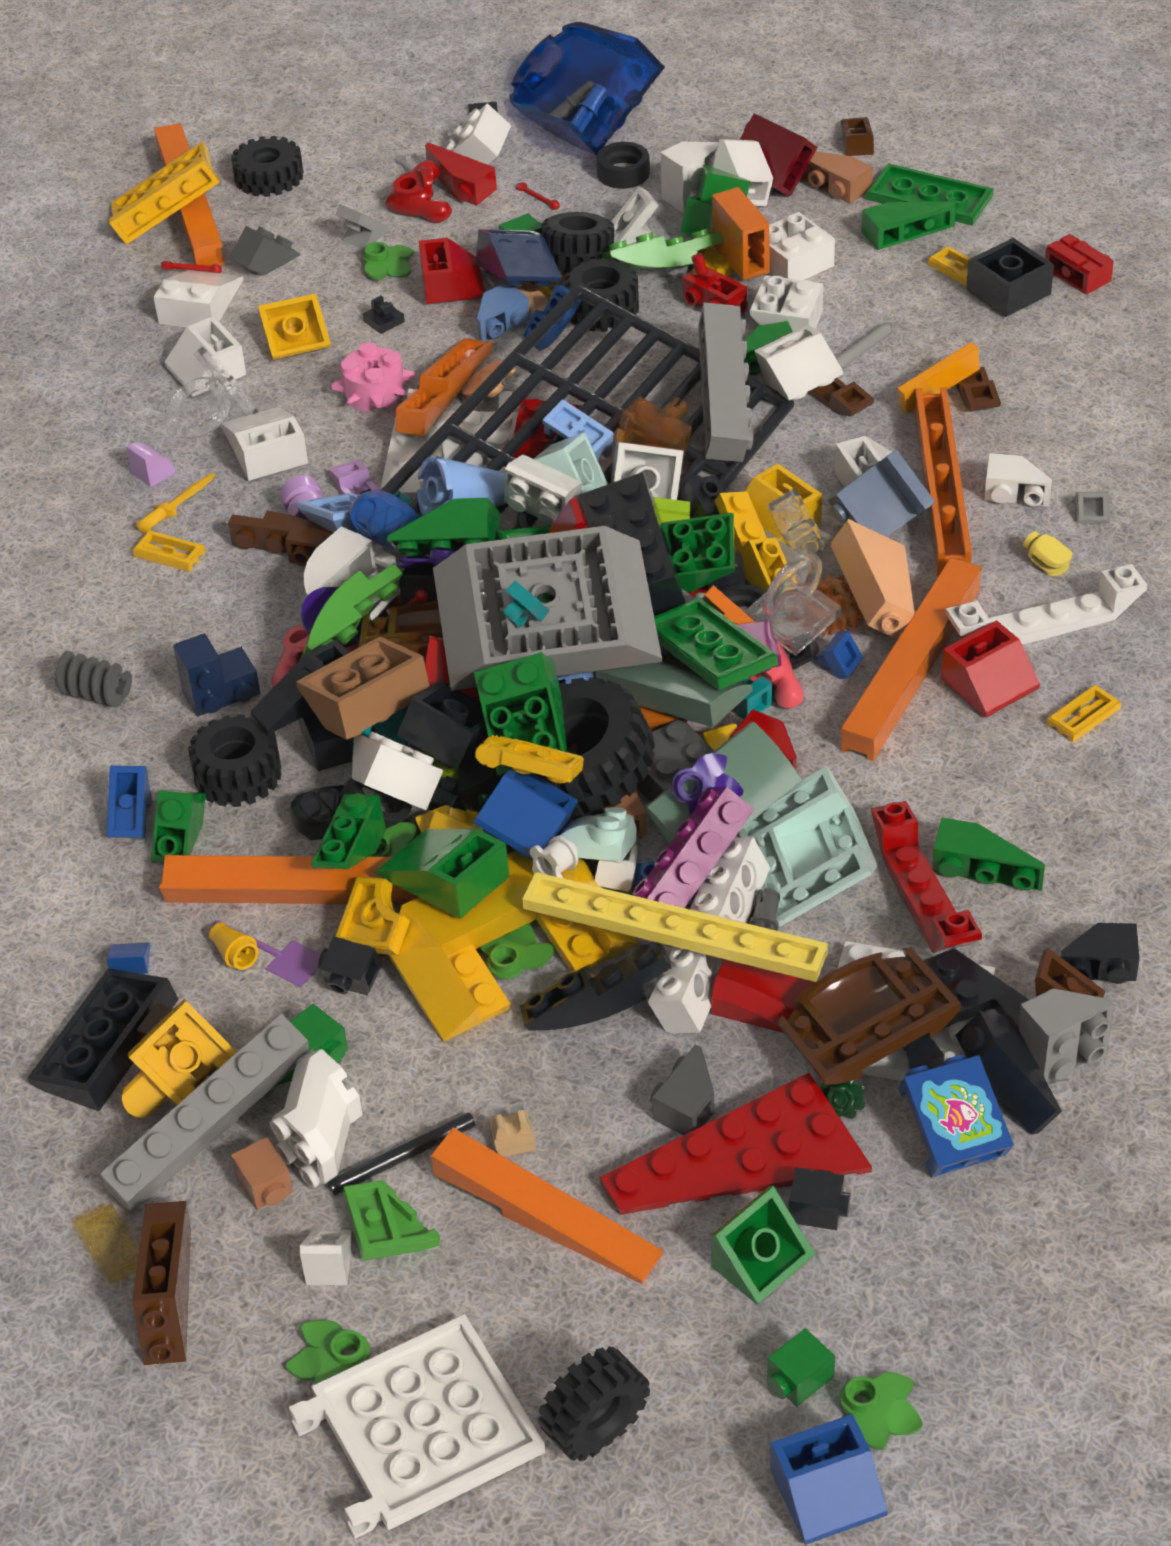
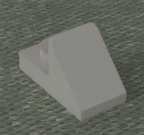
[335,204,391,250]

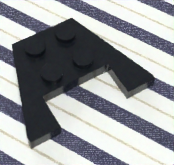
[903,948,1029,1070]

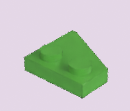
[343,1180,440,1261]

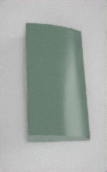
[595,659,753,727]
[644,722,802,845]

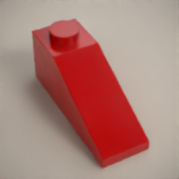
[425,142,497,206]

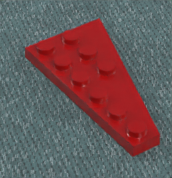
[600,1073,872,1215]

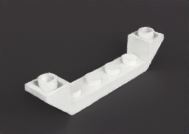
[945,564,1147,645]

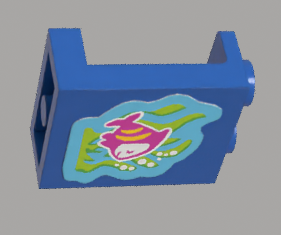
[898,1055,1014,1178]

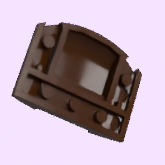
[359,601,443,658]
[778,947,962,1085]

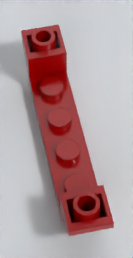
[871,801,982,953]

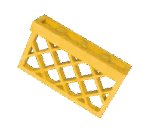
[109,141,220,244]

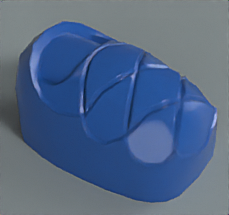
[349,489,420,551]

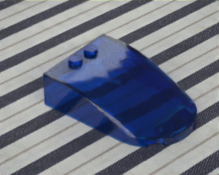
[509,22,665,155]

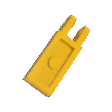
[475,735,584,783]

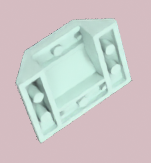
[739,766,877,926]

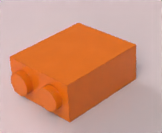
[712,187,770,280]

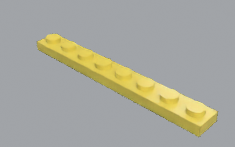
[522,872,828,982]

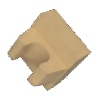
[488,1110,536,1157]

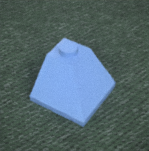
[297,493,366,537]

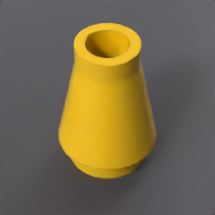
[209,922,259,970]

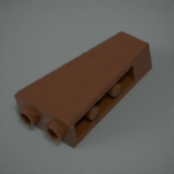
[132,1201,191,1365]

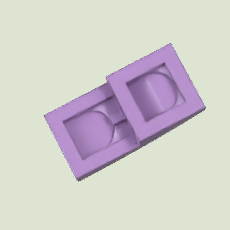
[329,460,379,495]

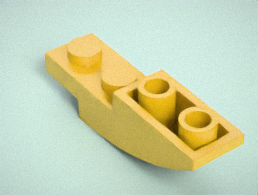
[714,491,800,599]

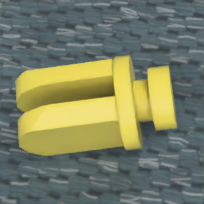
[1023,531,1073,576]

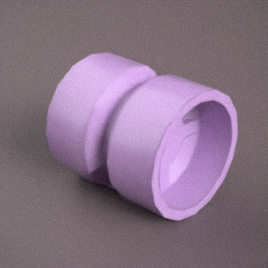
[279,475,324,521]

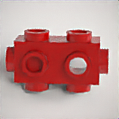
[682,253,748,315]

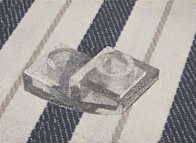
[766,488,827,563]

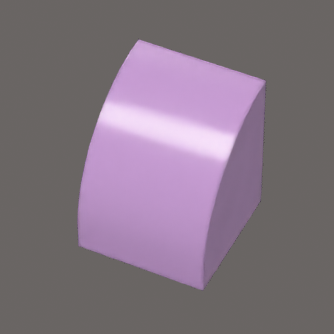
[126,442,175,487]

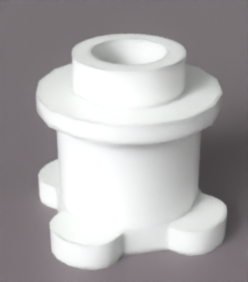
[530,836,578,878]

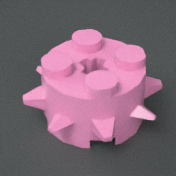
[331,342,415,411]

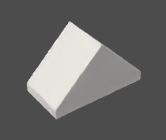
[300,1230,353,1285]

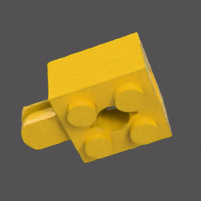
[121,998,237,1118]

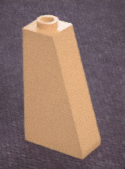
[831,519,915,639]

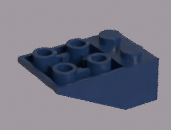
[476,229,562,286]

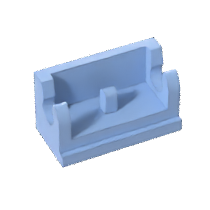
[542,399,614,463]

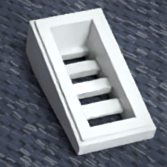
[595,844,639,892]

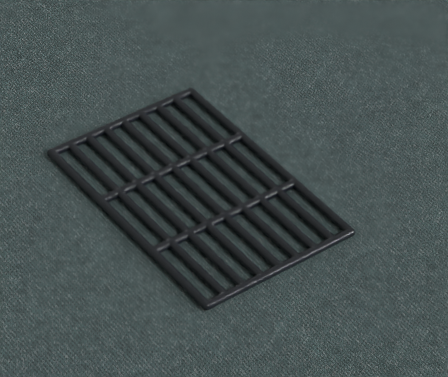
[381,285,794,530]

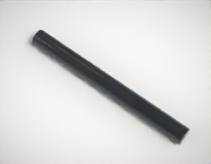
[327,1112,476,1195]

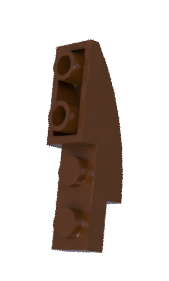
[228,510,333,566]

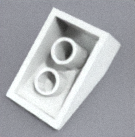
[154,270,243,327]

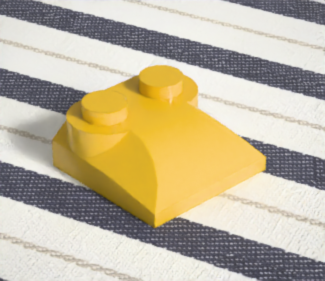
[258,293,331,360]

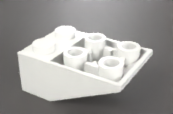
[220,407,308,481]

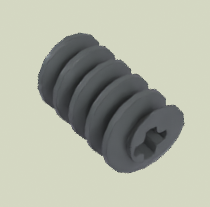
[55,651,132,707]

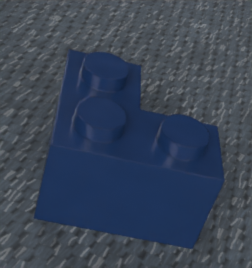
[173,633,261,717]

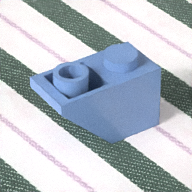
[477,283,530,341]

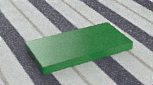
[866,163,994,226]
[654,598,778,690]

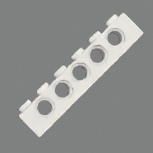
[648,837,770,1034]

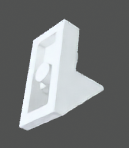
[612,186,659,244]

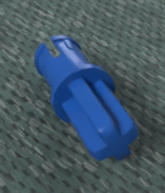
[568,84,609,137]

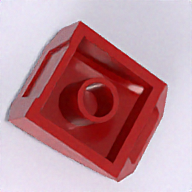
[711,959,815,1033]

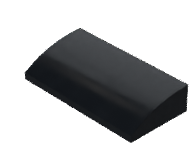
[27,968,179,1111]

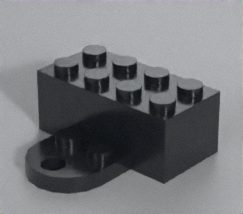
[579,472,686,616]

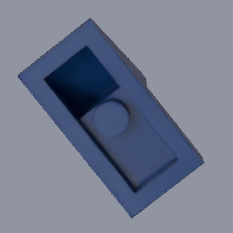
[107,765,153,838]

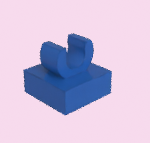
[816,630,863,679]

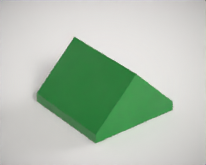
[711,1186,815,1304]

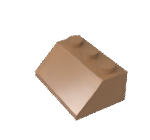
[296,636,430,740]

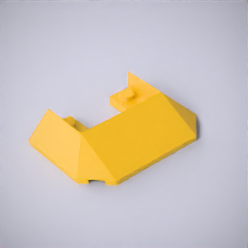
[388,851,639,1042]

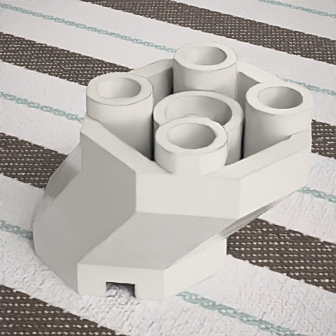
[269,1049,362,1188]

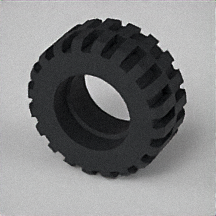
[534,677,655,817]

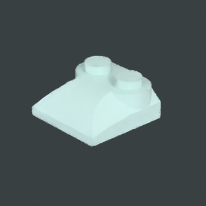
[559,807,637,862]

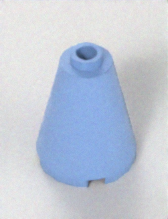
[417,456,506,516]

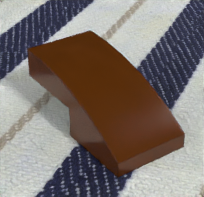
[956,367,1001,411]
[808,378,875,416]

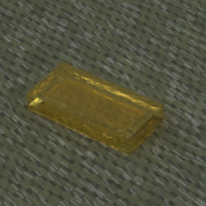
[74,1203,139,1285]

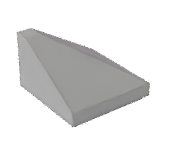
[1074,492,1110,523]

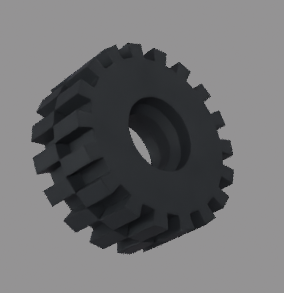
[231,136,304,197]
[538,1346,650,1461]

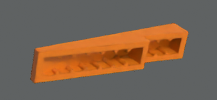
[395,338,493,437]
[431,1127,663,1284]

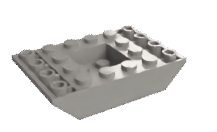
[433,526,662,691]

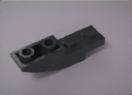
[520,941,672,1031]

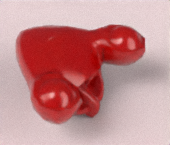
[385,160,452,223]

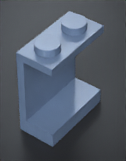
[827,449,935,537]

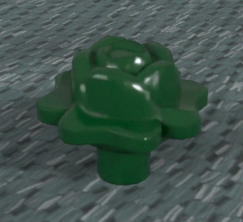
[820,1080,866,1119]

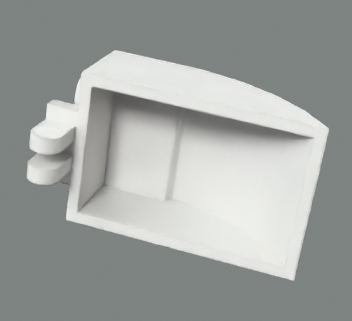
[304,526,396,597]

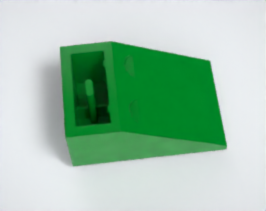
[387,497,500,558]
[662,513,735,593]
[474,652,567,776]
[376,829,510,919]

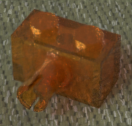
[616,396,692,456]

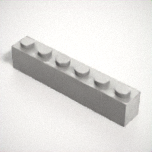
[698,302,753,462]
[100,1013,309,1214]

